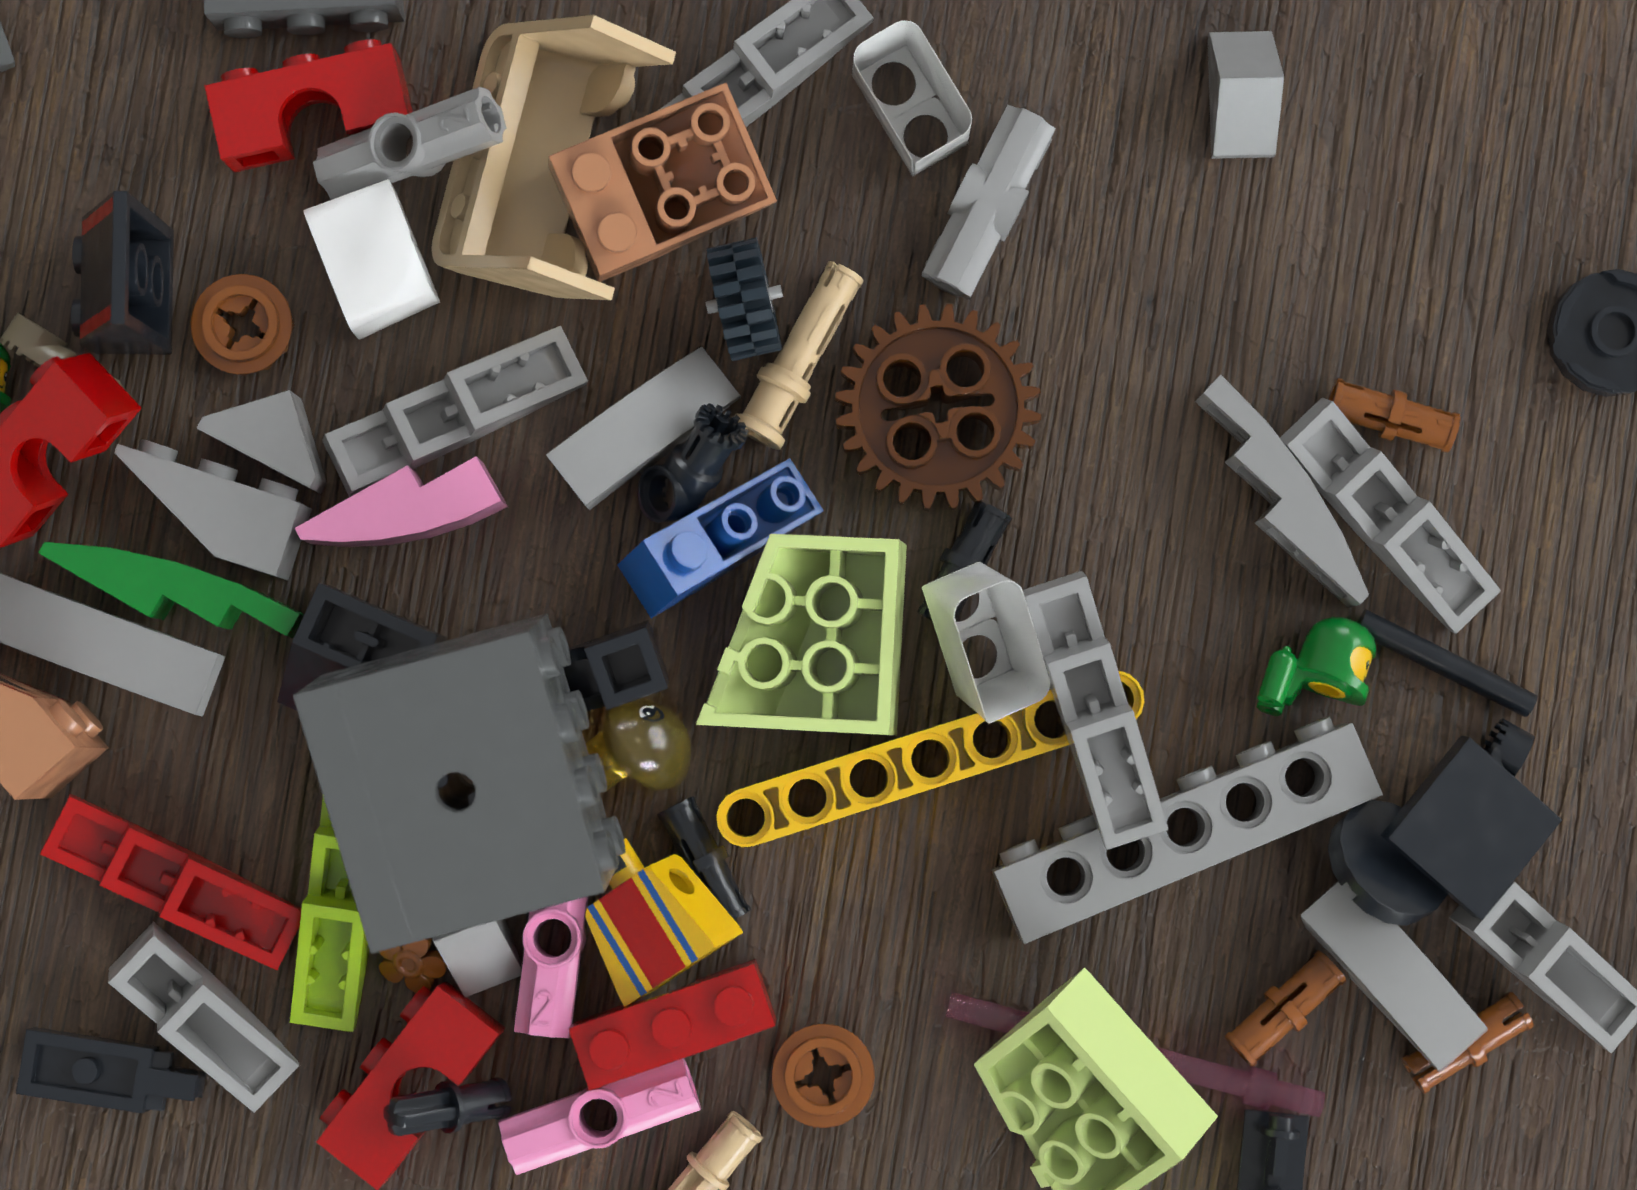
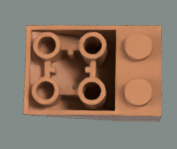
[548,82,777,282]

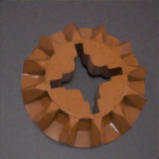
[191,274,295,377]
[772,1023,875,1128]

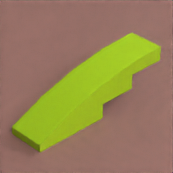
[290,797,369,1032]

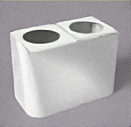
[852,20,972,176]
[303,179,440,340]
[922,562,1050,724]

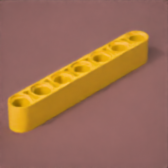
[716,671,1145,847]

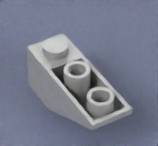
[114,439,312,580]

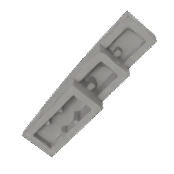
[657,0,874,127]
[322,325,588,497]
[1195,374,1369,608]
[1280,398,1501,634]
[1023,571,1169,850]
[0,573,225,717]

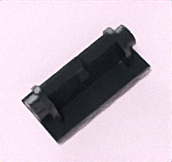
[1237,1109,1309,1190]

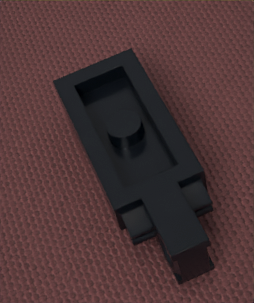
[16,1027,207,1114]

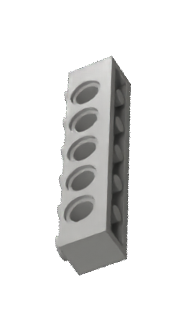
[990,716,1383,944]

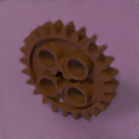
[835,304,1041,511]

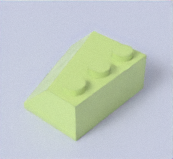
[696,534,907,735]
[974,968,1218,1190]

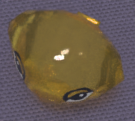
[586,698,691,791]

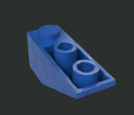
[617,458,824,618]

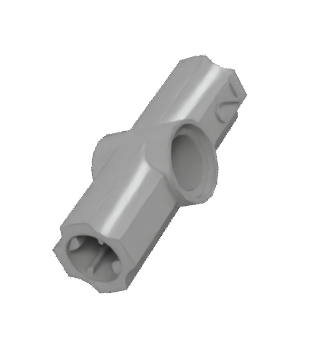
[313,87,507,200]
[922,105,1056,300]

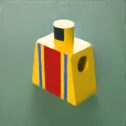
[585,838,743,1007]

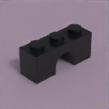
[563,620,670,711]

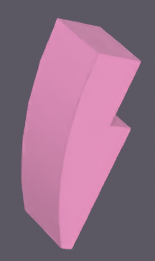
[295,456,508,547]

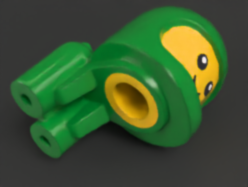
[1256,617,1376,716]

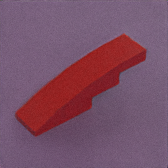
[40,793,302,970]

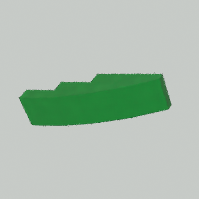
[38,542,304,638]

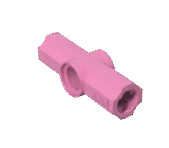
[514,896,589,1038]
[498,1058,701,1175]

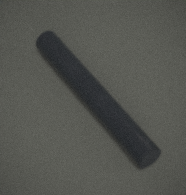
[1358,609,1538,718]

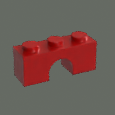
[204,39,413,173]
[0,352,142,548]
[568,959,776,1091]
[316,981,506,1190]

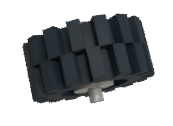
[706,237,783,361]

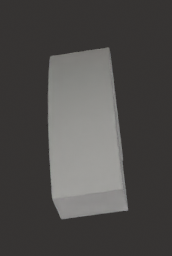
[546,347,741,510]
[1449,881,1637,1054]
[1300,882,1488,1073]
[108,921,299,1113]

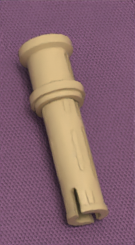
[734,261,864,450]

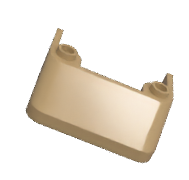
[432,15,676,300]

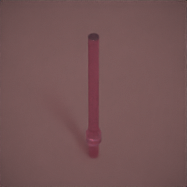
[945,992,1325,1118]

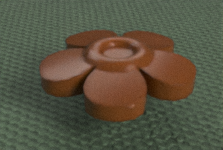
[379,938,448,993]

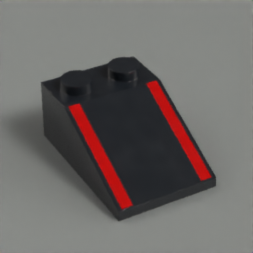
[71,191,174,354]

